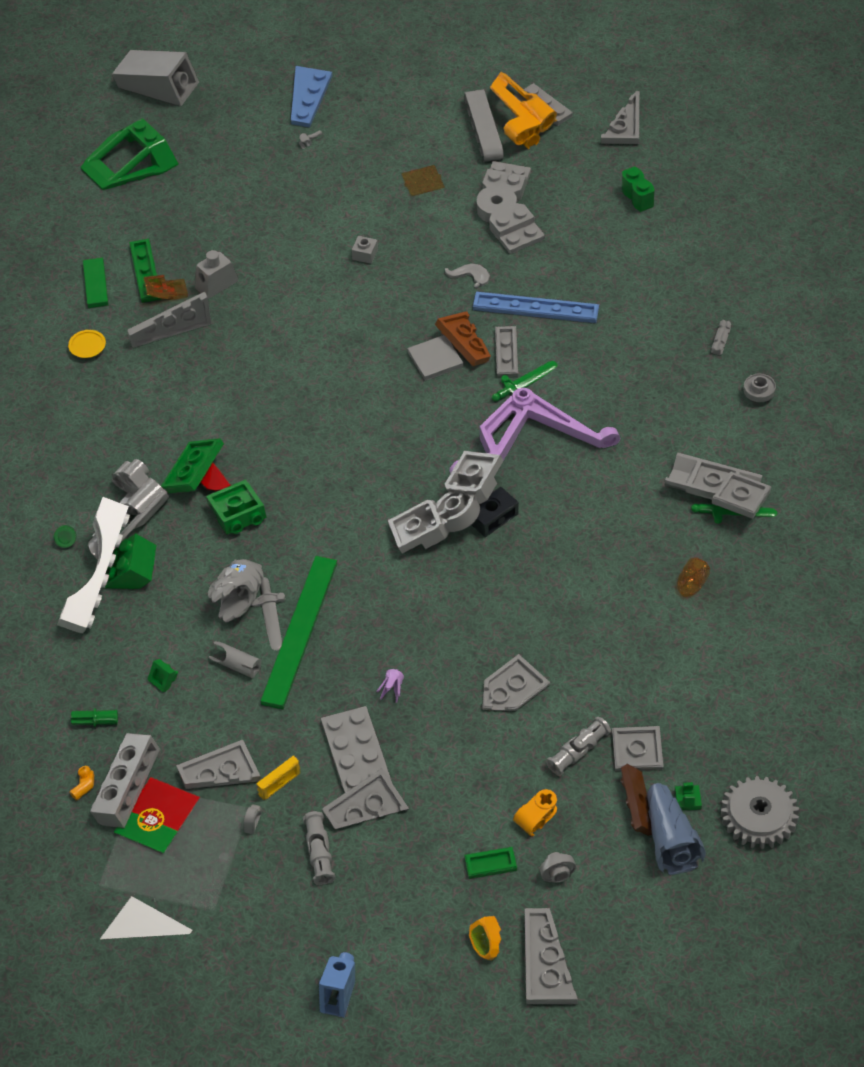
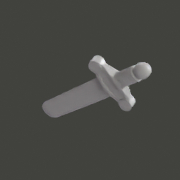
[251,577,286,650]

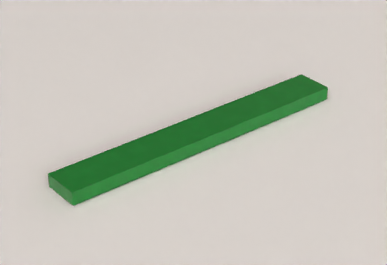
[261,556,337,710]

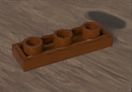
[621,764,652,836]

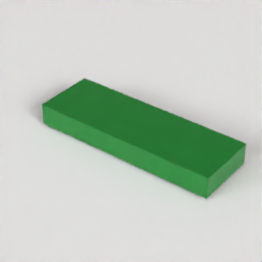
[83,257,109,308]

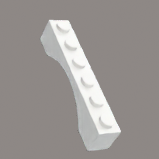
[57,497,130,633]

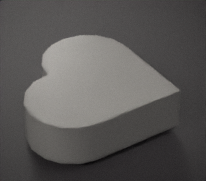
[244,804,262,834]

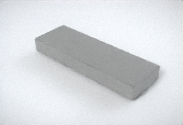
[495,326,518,378]

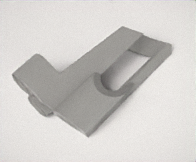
[88,459,169,560]

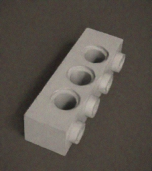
[90,733,160,828]

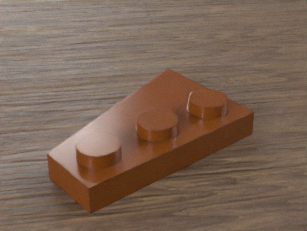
[435,311,491,366]

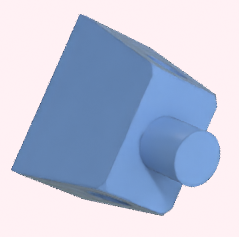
[319,952,355,1018]

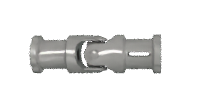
[546,716,611,776]
[303,811,336,885]

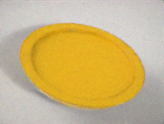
[68,330,106,358]

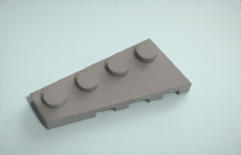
[128,292,211,348]
[525,908,578,1004]

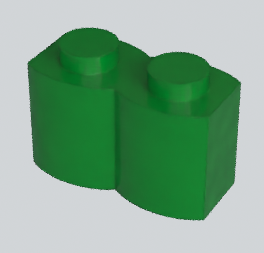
[622,166,655,212]

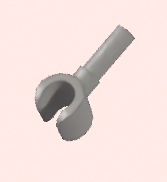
[299,130,322,149]

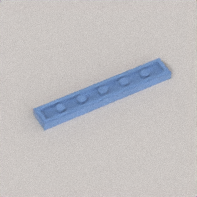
[473,292,599,323]

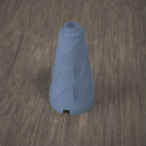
[647,783,706,875]

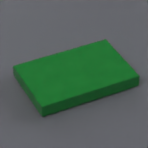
[161,438,224,494]

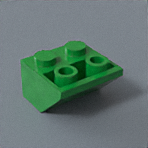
[105,533,157,589]

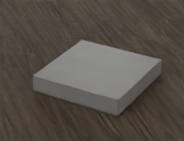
[407,335,463,381]
[712,471,771,519]
[612,726,664,772]

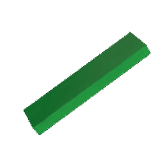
[129,239,162,303]

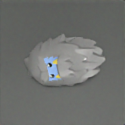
[208,559,264,622]

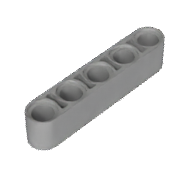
[464,89,503,162]

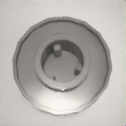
[744,374,776,402]
[539,852,576,883]

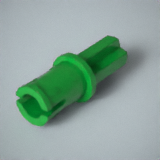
[71,708,118,727]

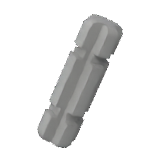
[711,320,731,355]

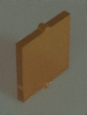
[401,165,445,196]

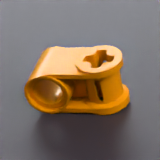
[513,789,557,836]

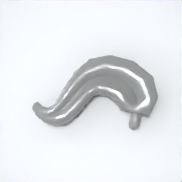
[445,263,490,288]

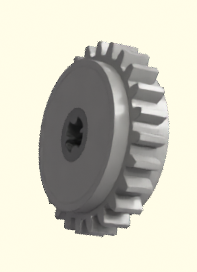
[720,776,799,849]

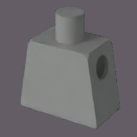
[195,250,238,299]

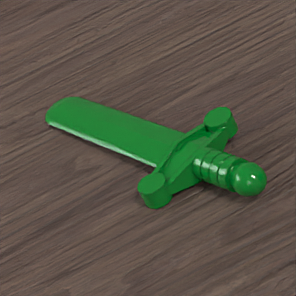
[492,361,558,402]
[691,504,777,524]

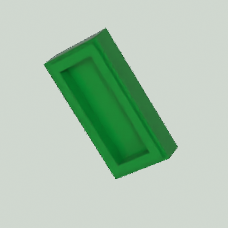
[464,847,517,879]

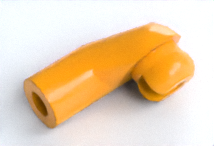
[69,766,95,801]

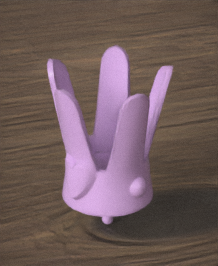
[376,669,404,702]

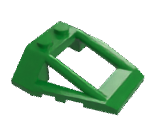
[80,118,179,190]

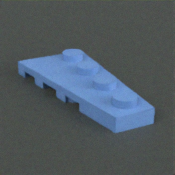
[291,66,332,127]

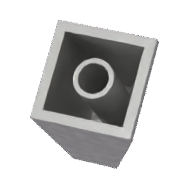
[112,50,199,106]

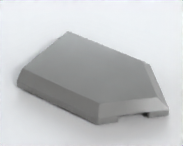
[483,654,550,711]

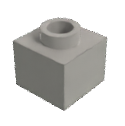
[352,236,378,264]

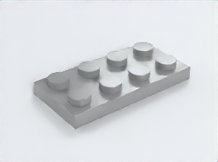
[321,706,392,793]

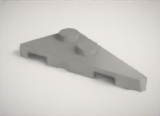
[601,91,640,144]

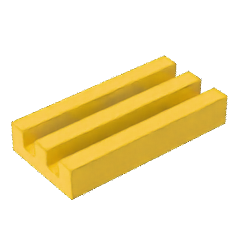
[256,756,300,800]

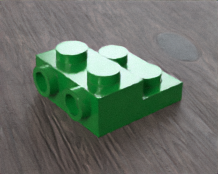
[206,479,267,535]

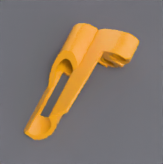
[490,72,557,149]

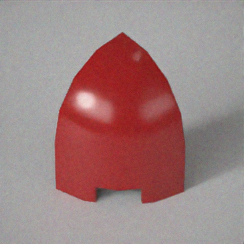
[201,462,231,492]

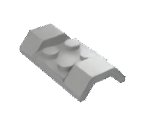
[665,453,762,499]

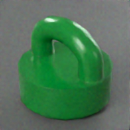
[54,525,77,548]

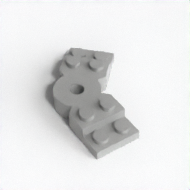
[477,161,545,254]
[388,451,503,553]

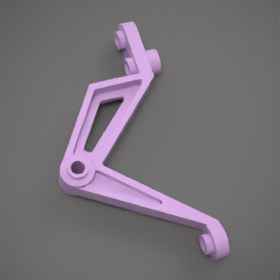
[449,388,620,474]

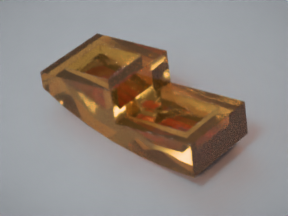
[144,275,188,299]

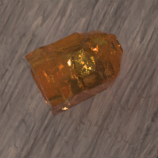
[677,557,710,597]

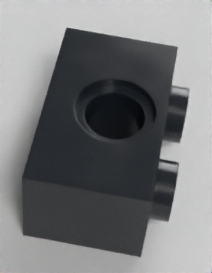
[471,487,519,537]

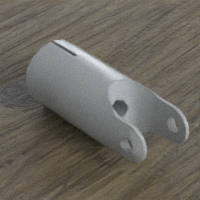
[209,641,261,678]

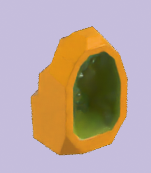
[469,916,501,961]

